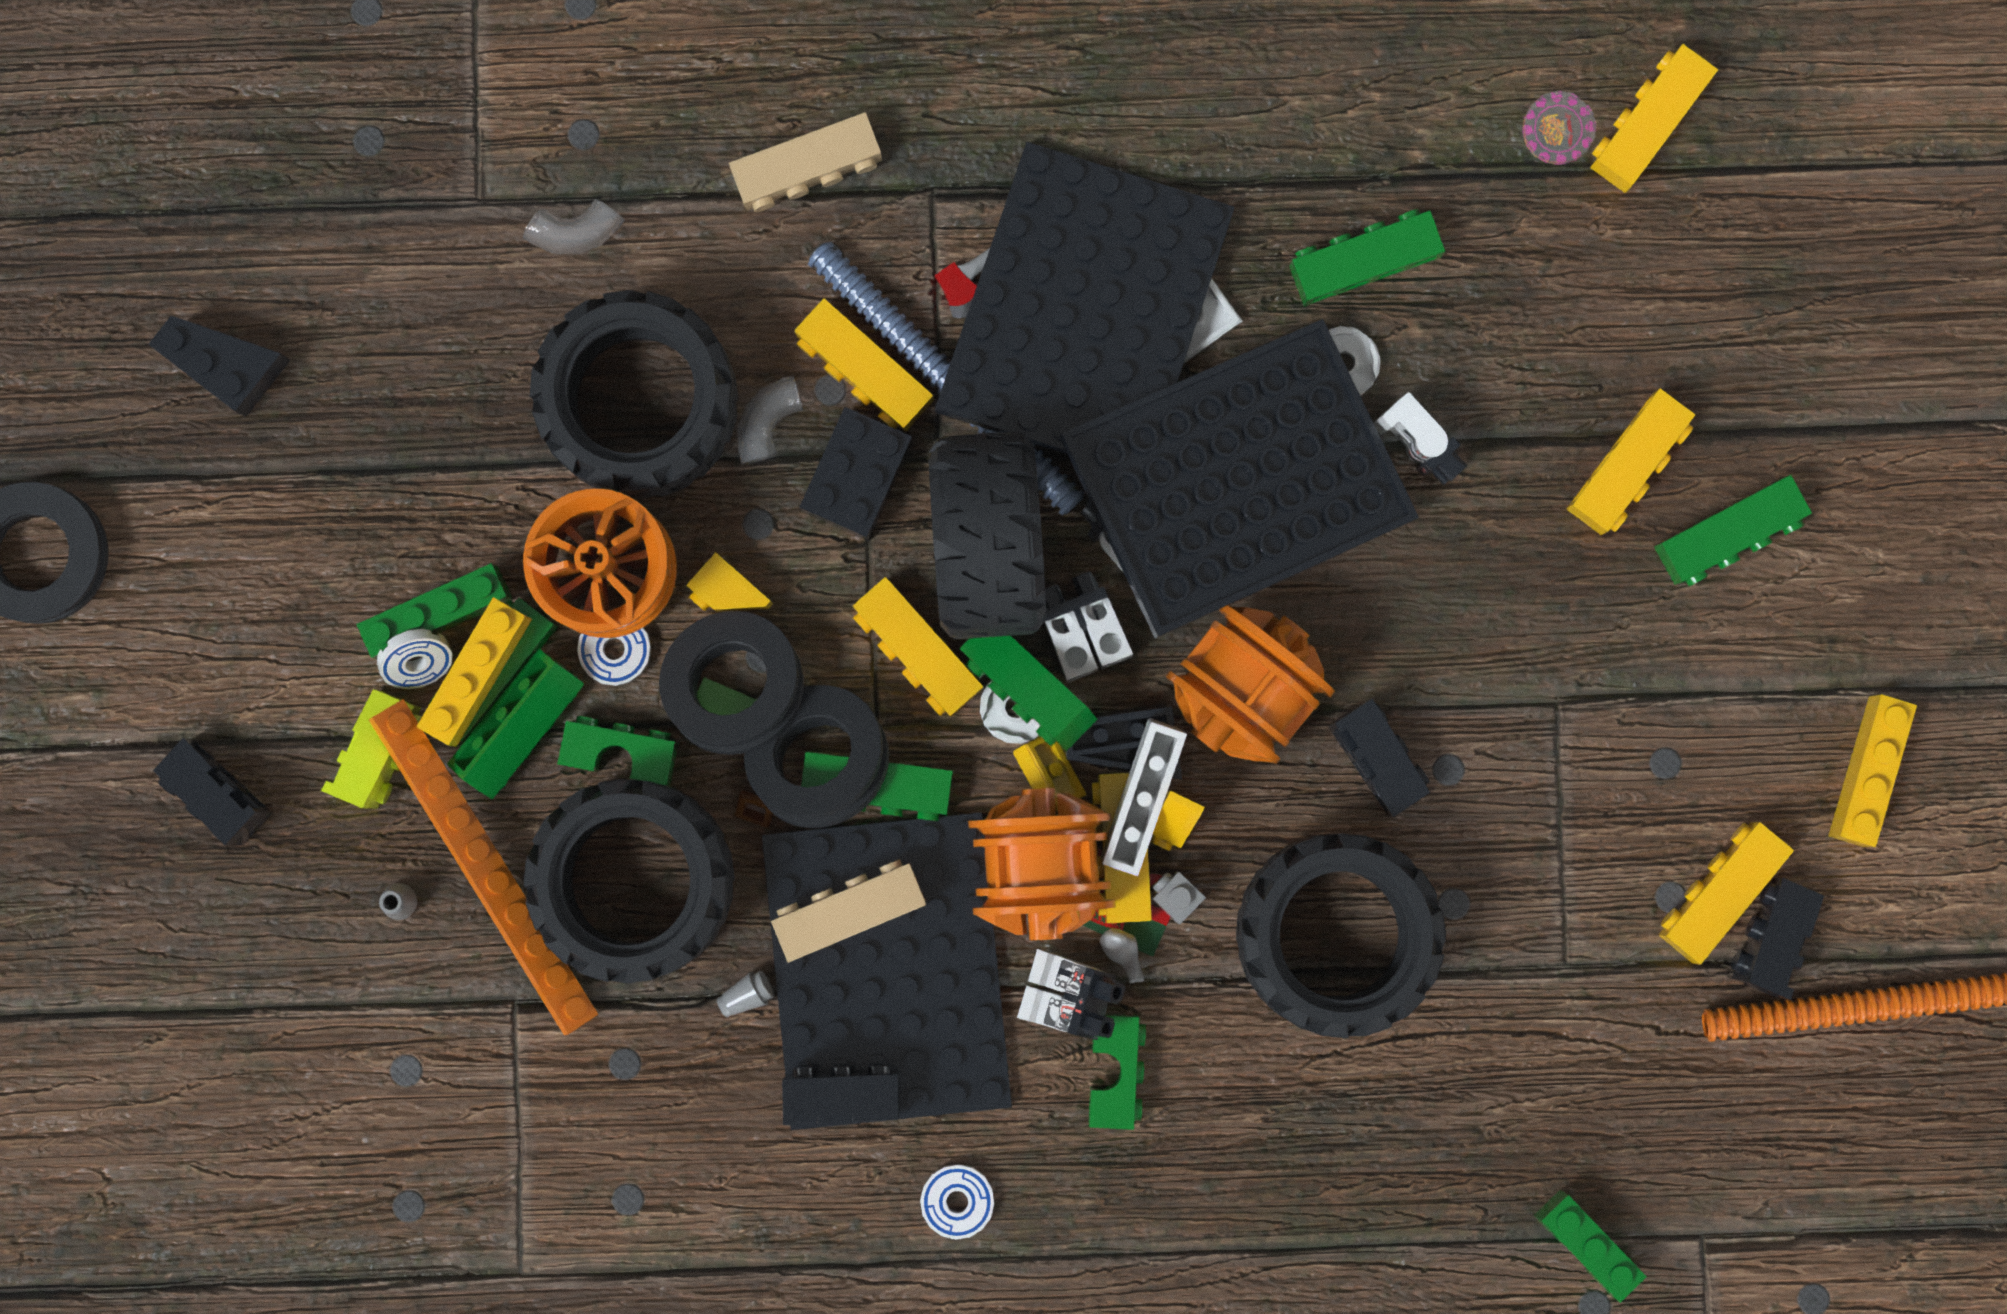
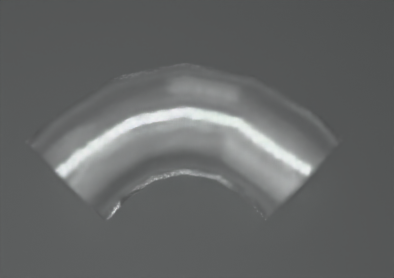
[523,199,625,254]
[737,375,803,465]

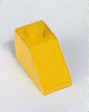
[686,552,773,612]

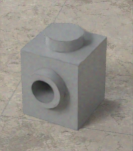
[1151,871,1206,924]

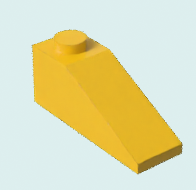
[1150,791,1205,851]

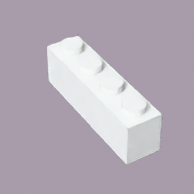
[1100,718,1187,876]

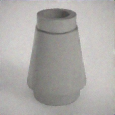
[379,883,417,920]
[717,971,774,1017]

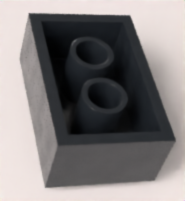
[799,407,913,541]

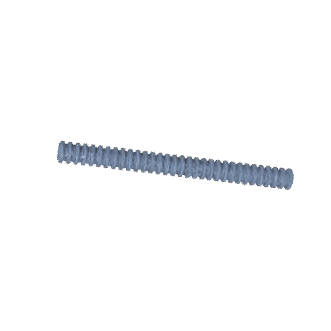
[808,241,1085,516]

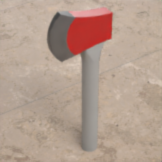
[934,248,990,319]

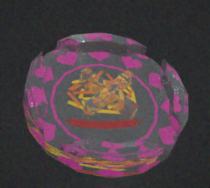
[1522,91,1597,165]

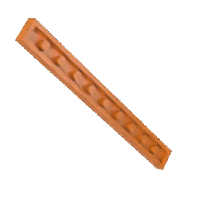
[369,699,599,1036]

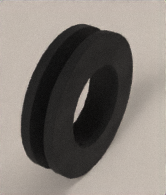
[0,482,109,624]
[659,611,804,755]
[744,685,889,828]

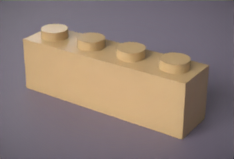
[729,112,882,212]
[771,859,927,963]

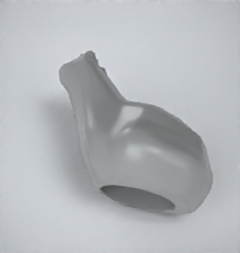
[1099,928,1144,983]

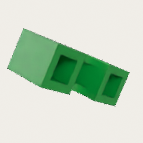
[557,716,679,786]
[1088,1014,1146,1130]
[1534,1190,1647,1303]

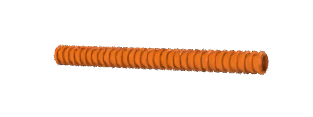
[1702,973,2007,1042]

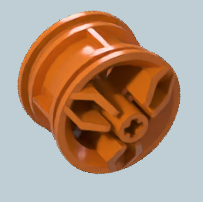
[523,488,677,638]
[1165,605,1335,765]
[968,788,1116,940]

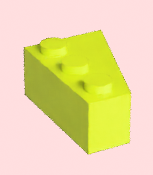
[321,689,422,809]

